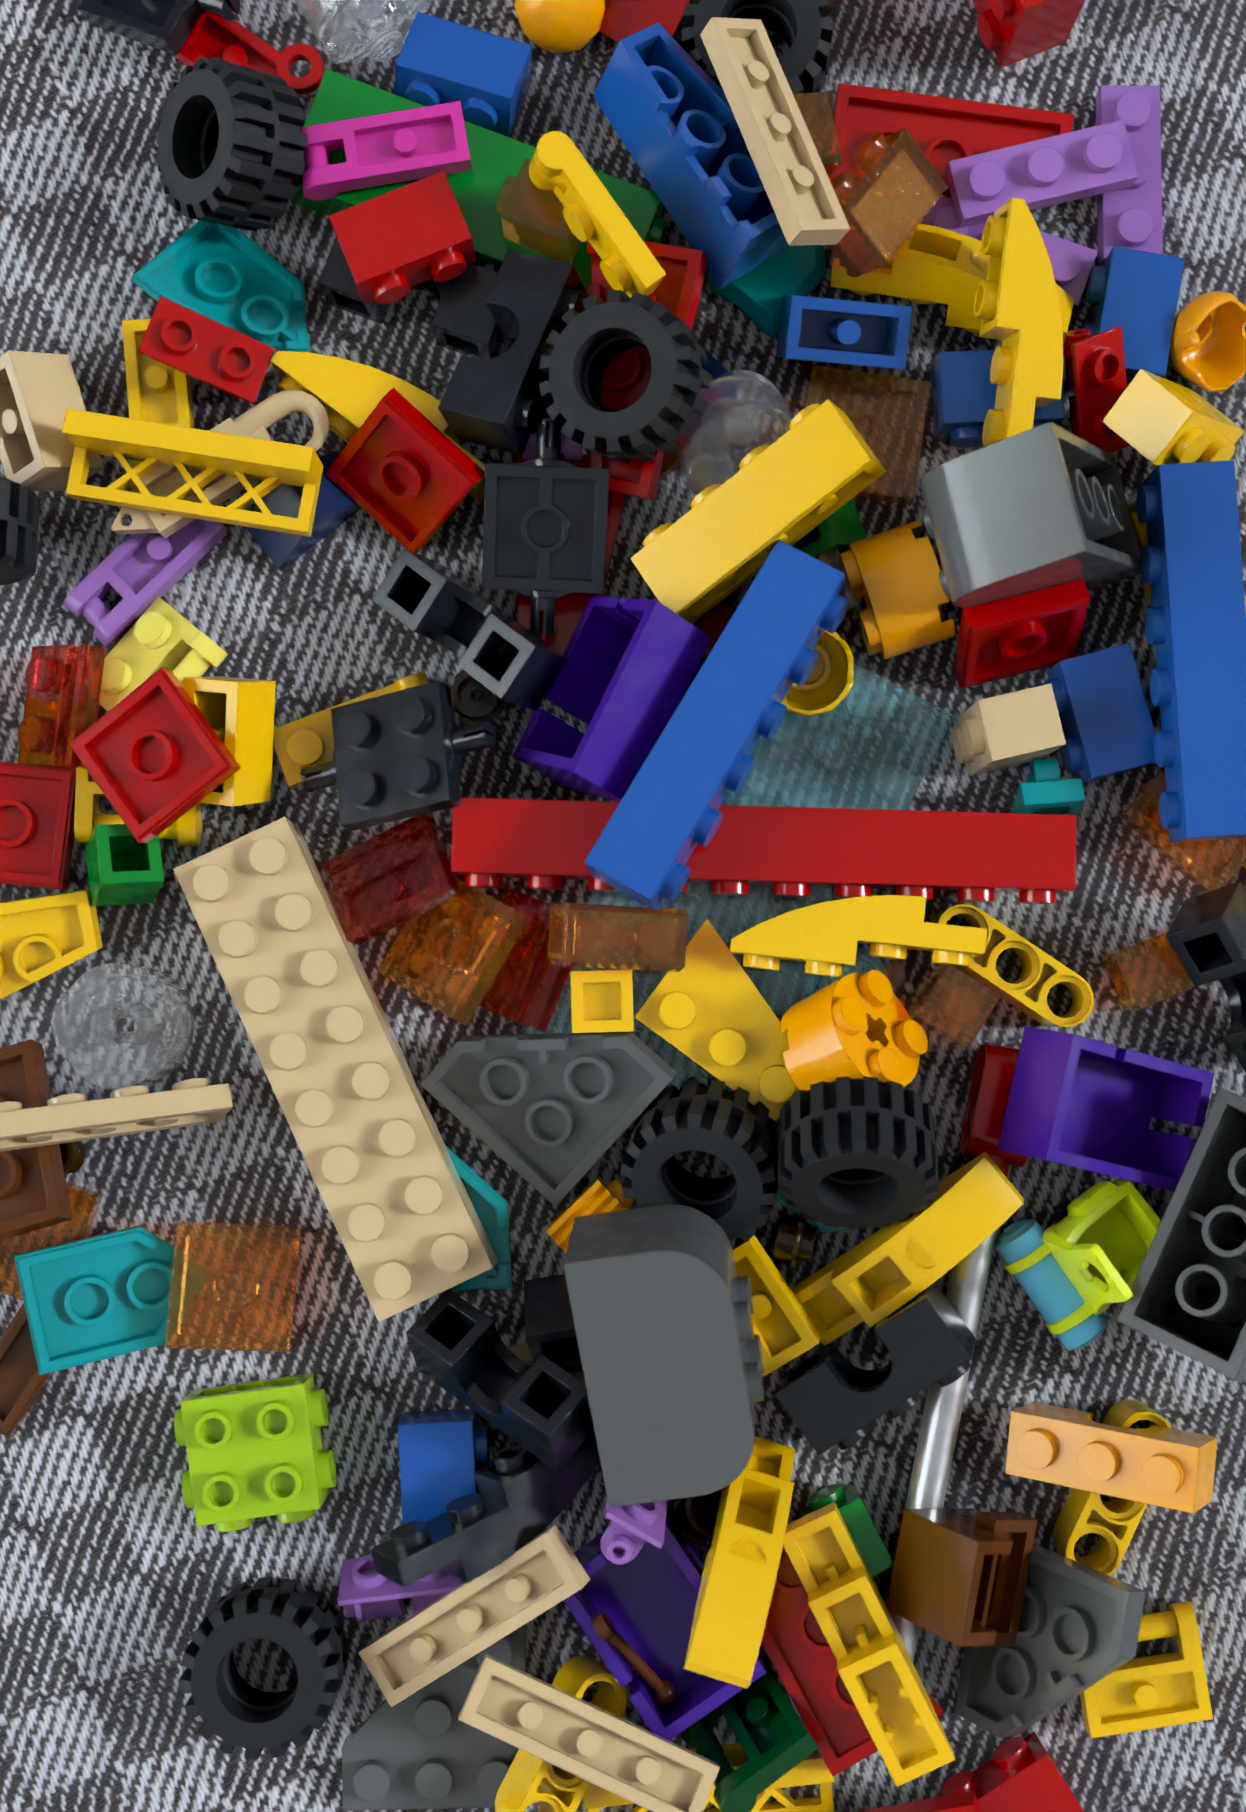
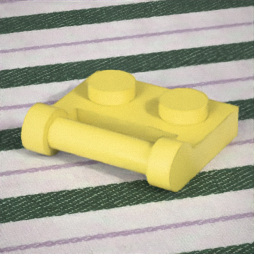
[80,596,228,711]

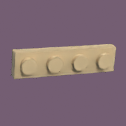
[700,17,850,246]
[0,1078,233,1152]
[358,1524,590,1707]
[458,1654,720,1812]

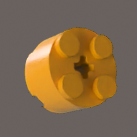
[840,520,955,660]
[780,969,928,1091]

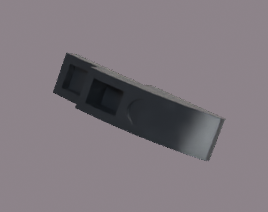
[370,1430,600,1587]

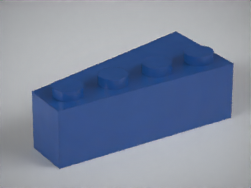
[593,23,791,290]

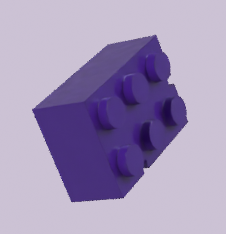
[512,595,712,802]
[997,1027,1215,1191]
[563,1511,766,1741]

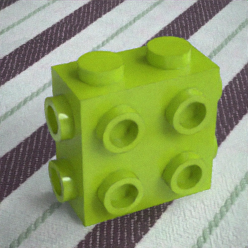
[174,1373,337,1532]

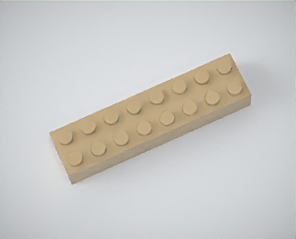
[173,817,499,1322]

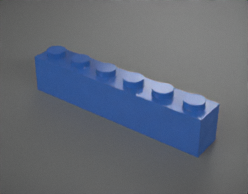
[1136,460,1246,843]
[584,539,850,912]

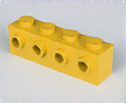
[630,399,886,624]

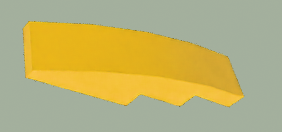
[783,1502,955,1787]

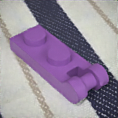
[64,519,228,648]

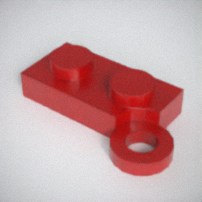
[174,12,325,94]

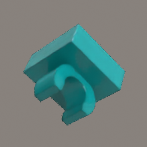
[1011,758,1085,819]

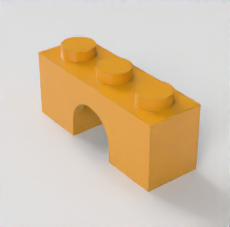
[1005,1402,1218,1514]

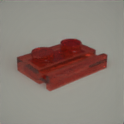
[17,644,106,769]
[322,813,461,946]
[462,889,590,1033]

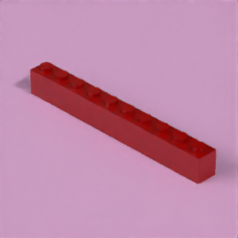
[451,797,1077,904]

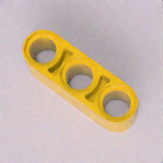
[930,904,1094,1027]
[1052,1399,1171,1576]
[495,1656,627,1812]

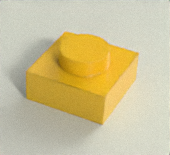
[570,969,634,1033]

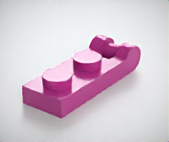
[300,101,472,200]

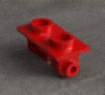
[138,296,276,405]
[1063,326,1130,454]

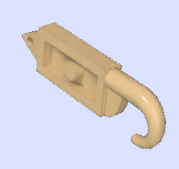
[111,390,329,539]

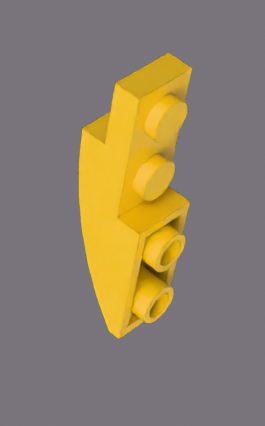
[974,197,1063,446]
[830,221,1075,344]
[270,351,485,503]
[730,895,988,978]
[791,1152,1024,1346]
[684,1436,795,1689]

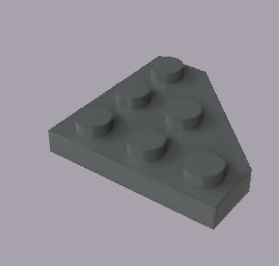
[420,1031,677,1207]
[954,1543,1146,1738]
[342,1624,527,1811]

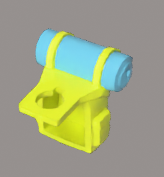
[994,1180,1161,1351]

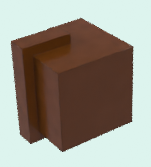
[886,1508,1038,1647]

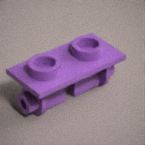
[601,1498,668,1565]
[338,1554,465,1623]

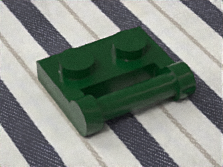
[680,1658,819,1812]

